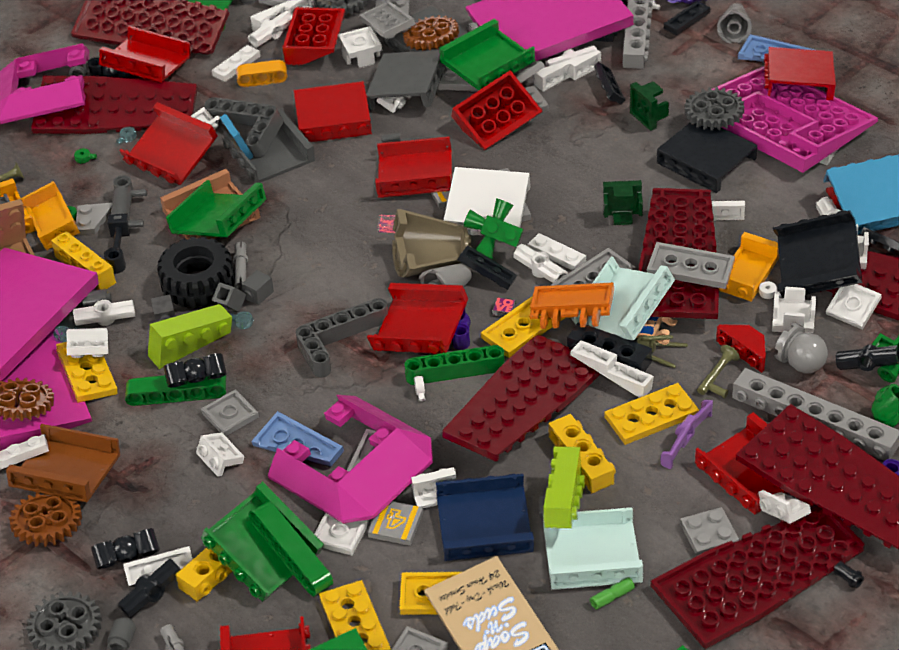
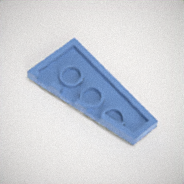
[738,34,815,62]
[251,411,344,466]

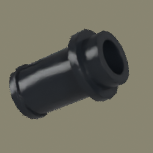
[833,561,864,588]

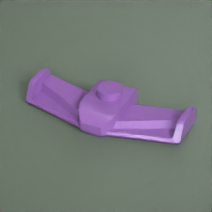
[661,400,713,469]

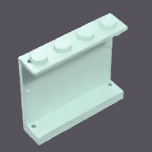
[571,257,675,340]
[543,508,643,590]

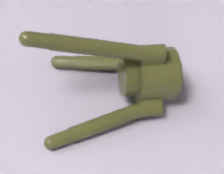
[637,335,688,368]

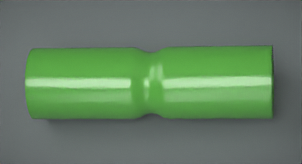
[590,577,635,610]

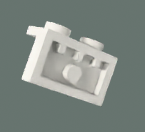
[196,432,245,477]
[758,490,811,524]

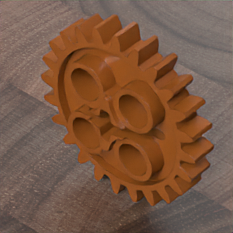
[403,15,459,51]
[0,378,54,421]
[9,492,82,547]

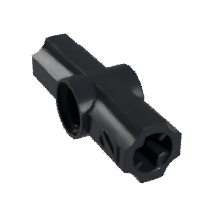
[835,345,899,371]
[118,558,181,618]

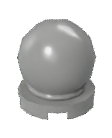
[774,323,828,374]

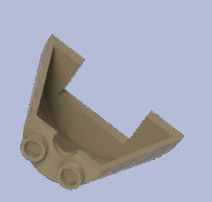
[392,209,471,278]

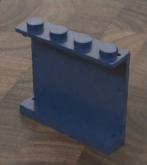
[436,474,534,561]

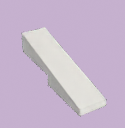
[250,0,314,31]
[534,50,601,92]
[571,341,654,398]

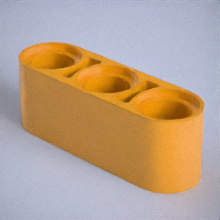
[236,60,287,87]

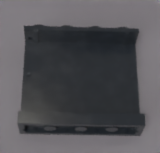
[657,122,757,193]
[773,210,862,298]

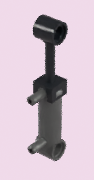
[104,175,147,274]

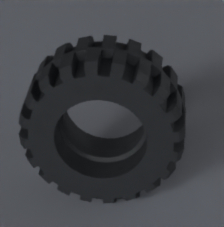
[157,237,235,308]

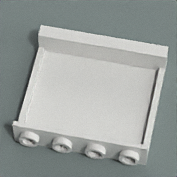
[444,167,530,235]

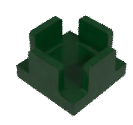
[630,81,669,131]
[603,180,643,225]

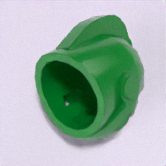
[871,384,899,427]

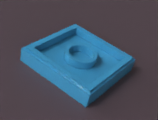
[220,114,253,160]

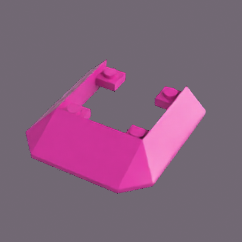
[0,43,90,124]
[268,394,433,524]

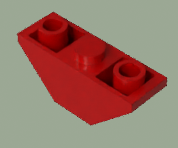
[716,324,766,373]

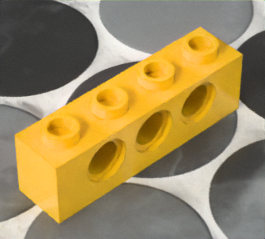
[51,231,116,290]
[548,414,616,494]
[176,548,232,602]

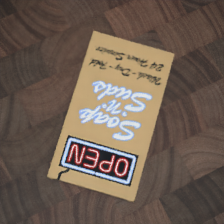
[424,556,559,650]

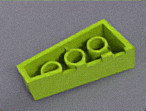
[148,304,232,369]
[544,447,585,529]

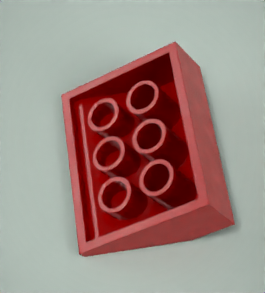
[283,7,345,66]
[451,70,543,150]

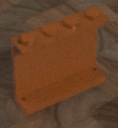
[6,424,120,502]

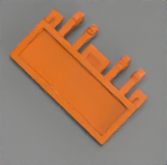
[529,282,615,329]

